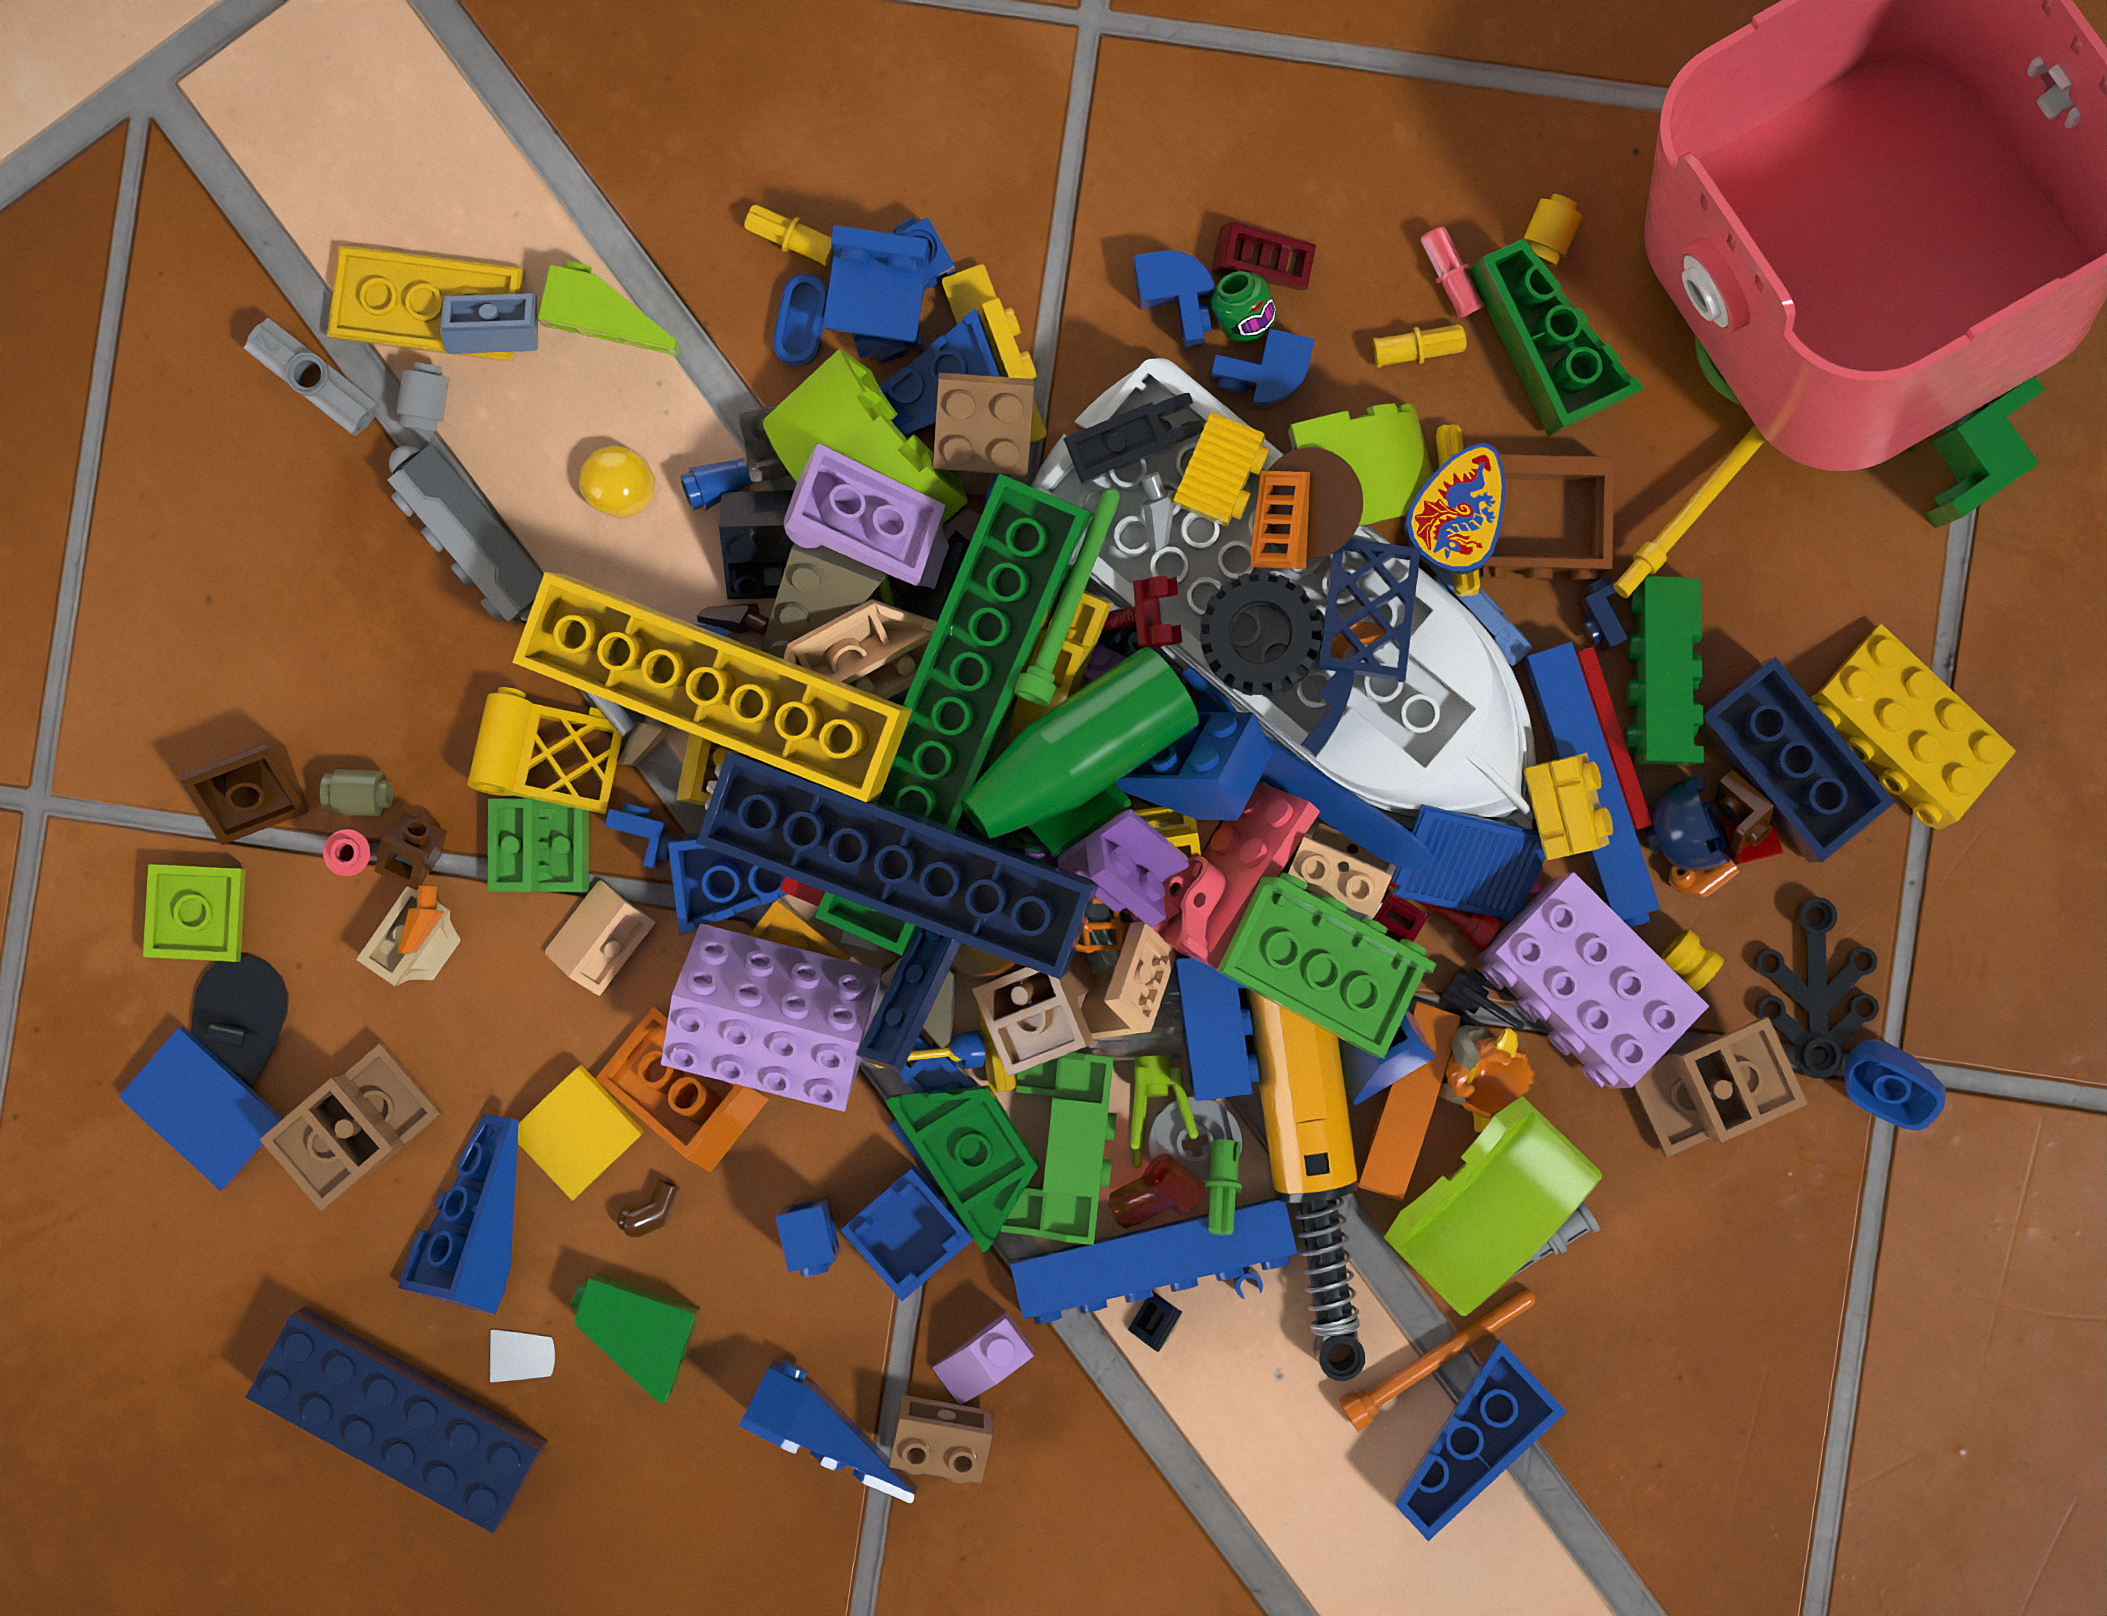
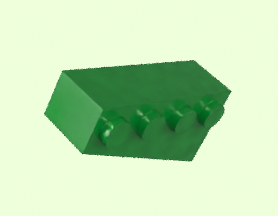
[1469,239,1645,437]

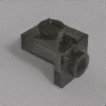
[738,405,791,484]

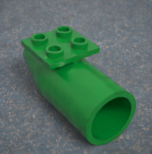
[961,646,1199,858]

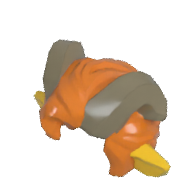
[1438,1025,1535,1132]

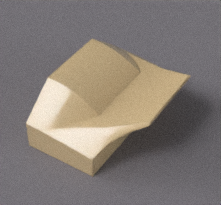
[356,886,461,986]

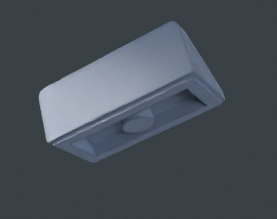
[440,293,538,354]

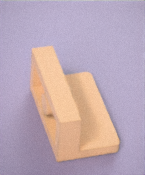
[545,880,656,996]

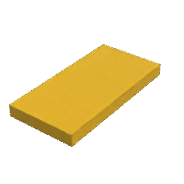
[327,245,525,362]

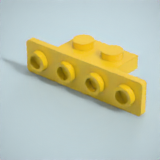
[942,264,1047,443]

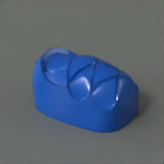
[1844,1039,1945,1130]

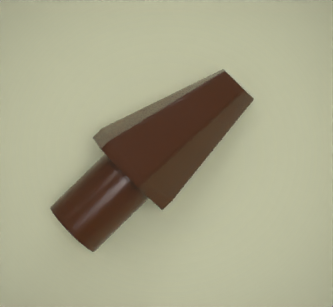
[697,603,770,636]

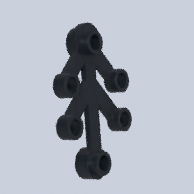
[1753,897,1879,1079]

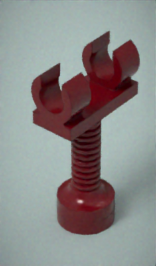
[1098,576,1182,648]

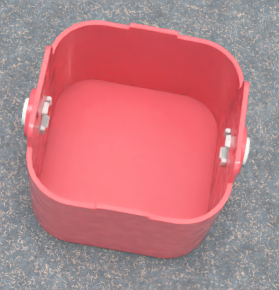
[1644,0,2107,471]

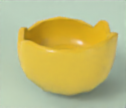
[578,445,655,519]

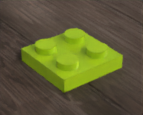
[143,864,246,962]

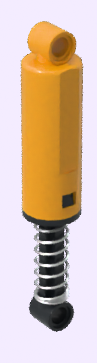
[1246,988,1365,1381]

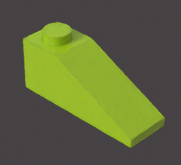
[538,261,682,357]

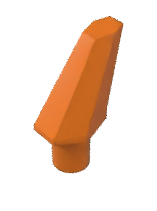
[397,885,444,954]

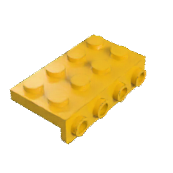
[1810,624,2016,830]

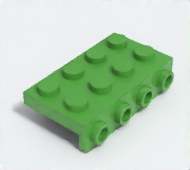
[1216,873,1437,1059]

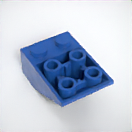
[1115,712,1273,821]

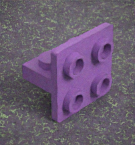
[1057,810,1189,928]

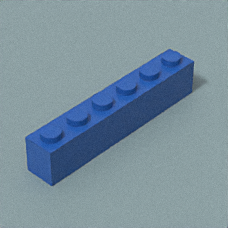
[1010,1197,1298,1324]

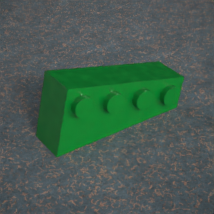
[1623,576,1704,767]

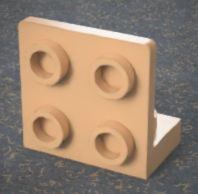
[1081,921,1177,1039]

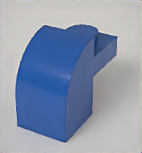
[1133,250,1215,349]
[1210,329,1315,409]

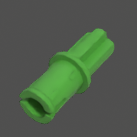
[1204,1139,1242,1236]

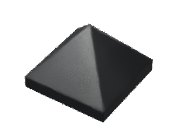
[1128,1291,1182,1352]

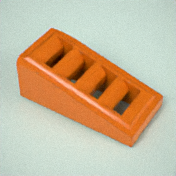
[1250,471,1310,569]

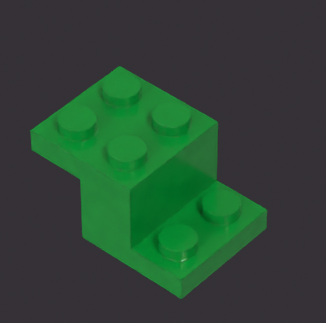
[1925,376,2045,528]

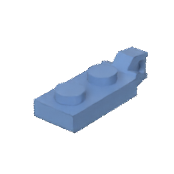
[1431,568,1534,666]

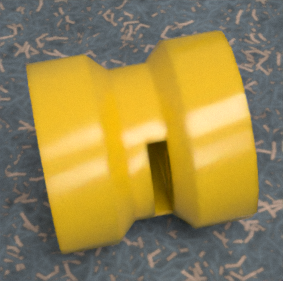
[1660,928,1725,992]

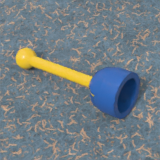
[873,1030,985,1069]

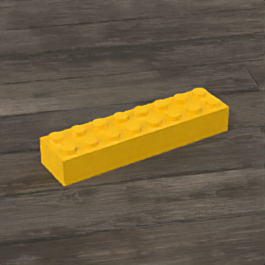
[512,572,912,802]

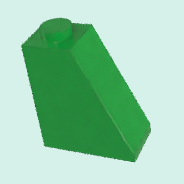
[571,1273,700,1404]

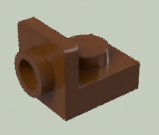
[1714,769,1775,854]

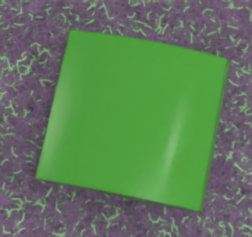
[488,798,589,892]

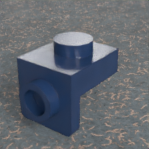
[1576,575,1628,651]

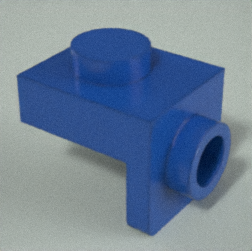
[605,803,674,868]

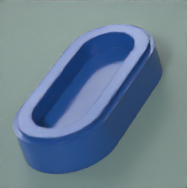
[773,274,828,367]

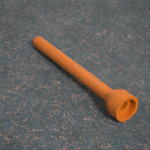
[1337,1289,1536,1432]

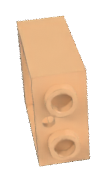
[1288,817,1396,918]

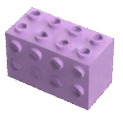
[1476,872,1709,1089]
[661,923,883,1112]

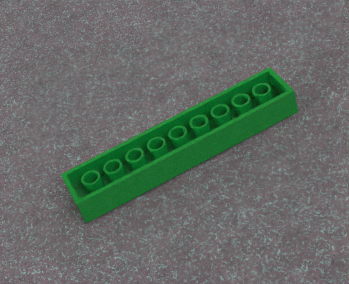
[815,474,1094,955]

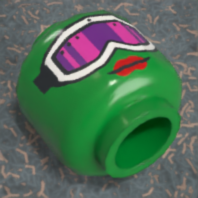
[1211,271,1277,341]

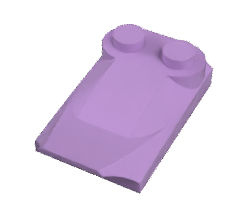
[784,443,949,589]

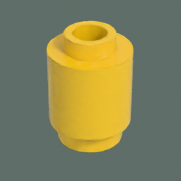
[1523,194,1583,267]

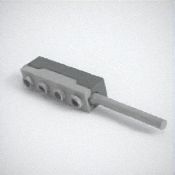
[388,444,637,737]

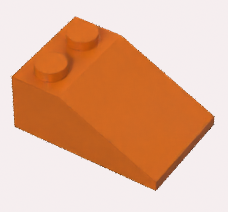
[595,1006,769,1173]

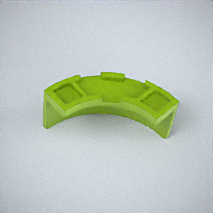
[763,348,968,524]
[1288,403,1434,527]
[1384,1096,1602,1316]

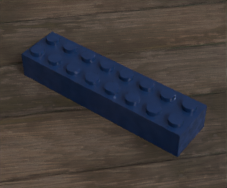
[696,750,1099,979]

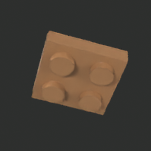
[933,373,1034,496]
[972,940,1098,1076]
[1633,1016,1808,1158]
[259,1043,444,1211]

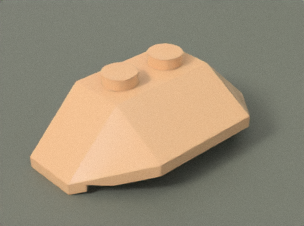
[784,599,937,700]

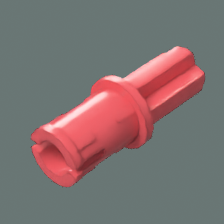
[1421,226,1485,320]

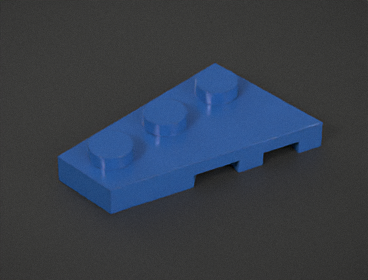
[880,308,1002,437]

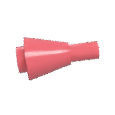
[323,829,373,876]

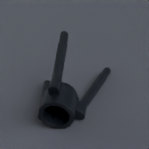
[1441,967,1524,1030]

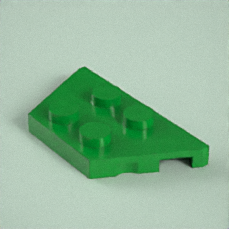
[885,1085,1039,1252]

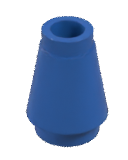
[680,458,752,511]

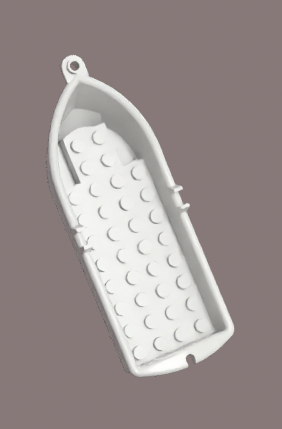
[1031,358,1536,830]

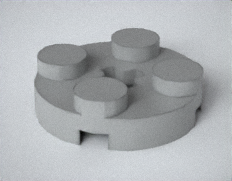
[1148,1095,1242,1190]

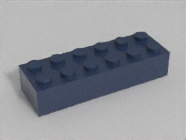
[245,1307,548,1534]

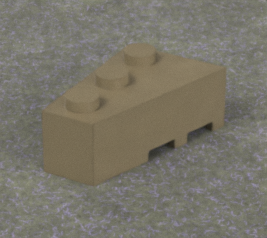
[760,543,886,659]

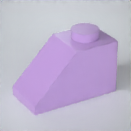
[932,1311,1034,1405]

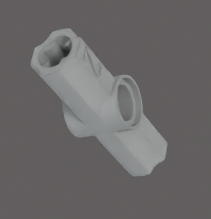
[244,318,380,436]

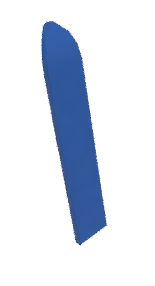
[1196,695,1434,870]

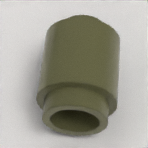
[320,769,393,817]

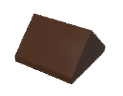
[180,742,308,845]

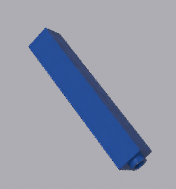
[1521,642,1661,927]

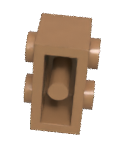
[889,1395,993,1484]

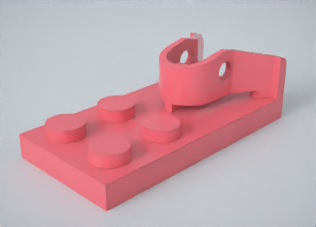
[1131,782,1320,970]

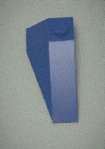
[398,1114,519,1315]
[739,1359,917,1503]

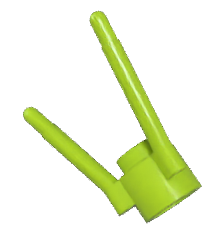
[1130,1056,1198,1168]

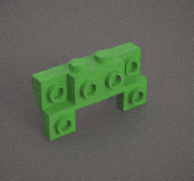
[1001,1052,1117,1245]

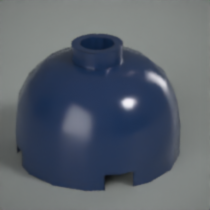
[1645,776,1730,872]

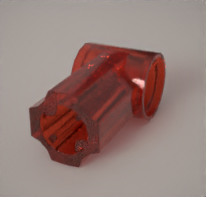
[1108,1153,1205,1229]

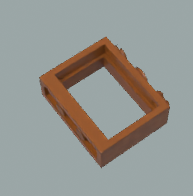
[1478,454,1614,581]

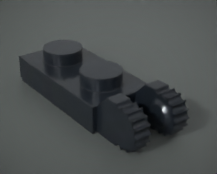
[1063,393,1204,485]

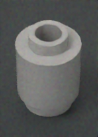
[396,362,449,432]

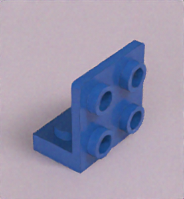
[823,225,930,342]

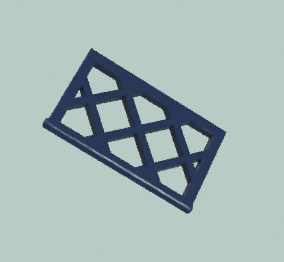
[1318,538,1421,682]

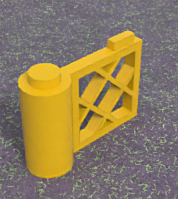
[467,687,622,814]

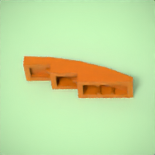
[1358,1001,1461,1201]

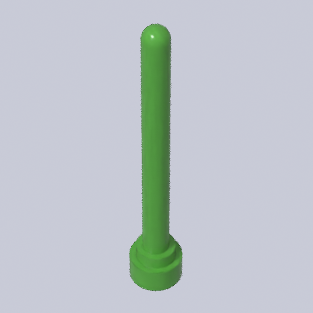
[1013,488,1120,706]

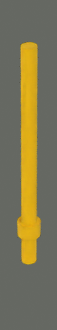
[1613,425,1766,598]

